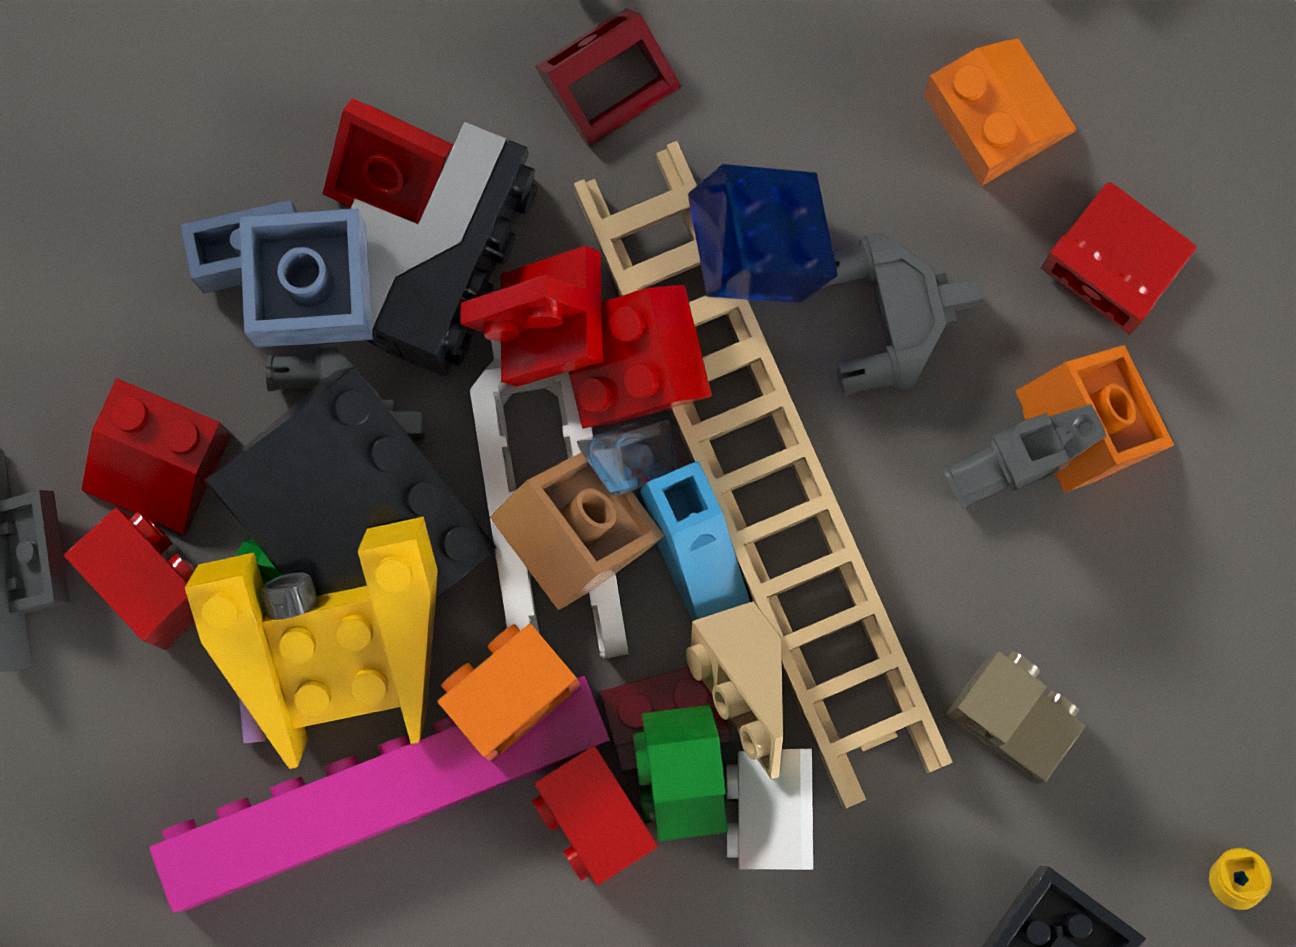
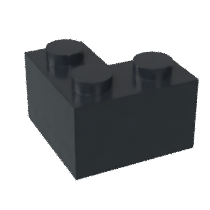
[982,866,1146,947]

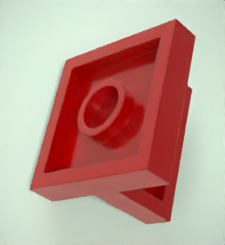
[322,98,454,224]
[461,246,603,387]

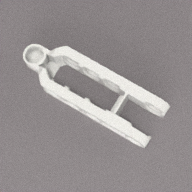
[470,341,629,659]

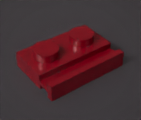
[600,667,733,773]

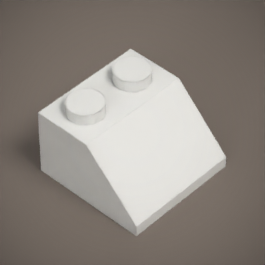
[726,749,813,870]

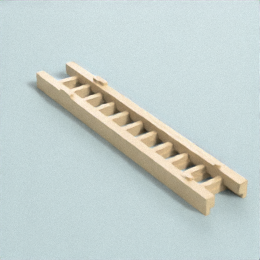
[574,141,953,809]

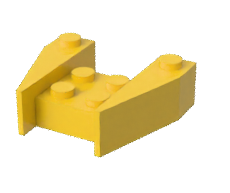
[185,517,438,769]

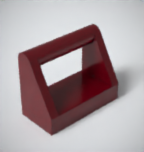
[535,8,681,147]

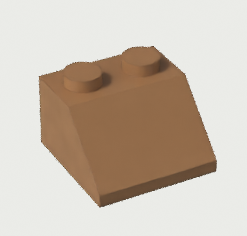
[490,446,665,610]

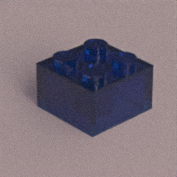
[688,164,838,303]

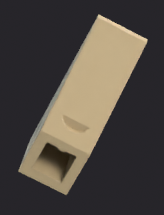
[686,601,783,779]

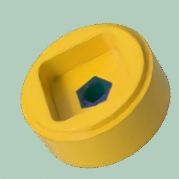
[1209,848,1272,910]

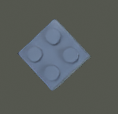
[239,208,373,348]

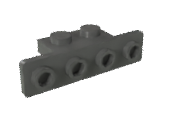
[0,448,69,672]

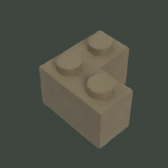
[945,651,1086,784]

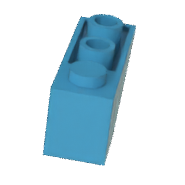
[635,461,750,621]

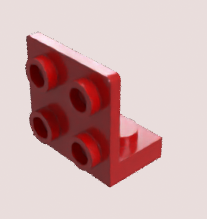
[1041,182,1196,335]

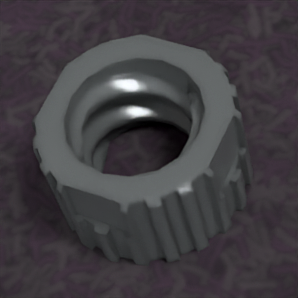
[259,572,318,620]

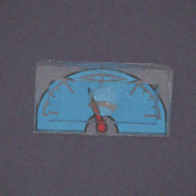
[577,419,677,496]

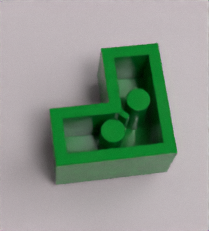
[633,705,728,842]

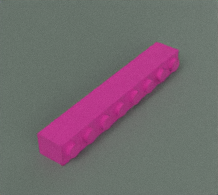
[149,675,611,913]

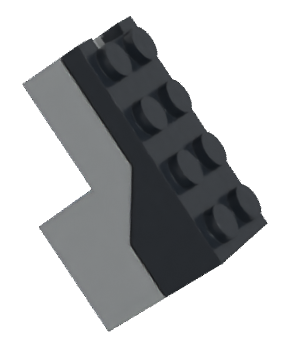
[351,122,538,377]

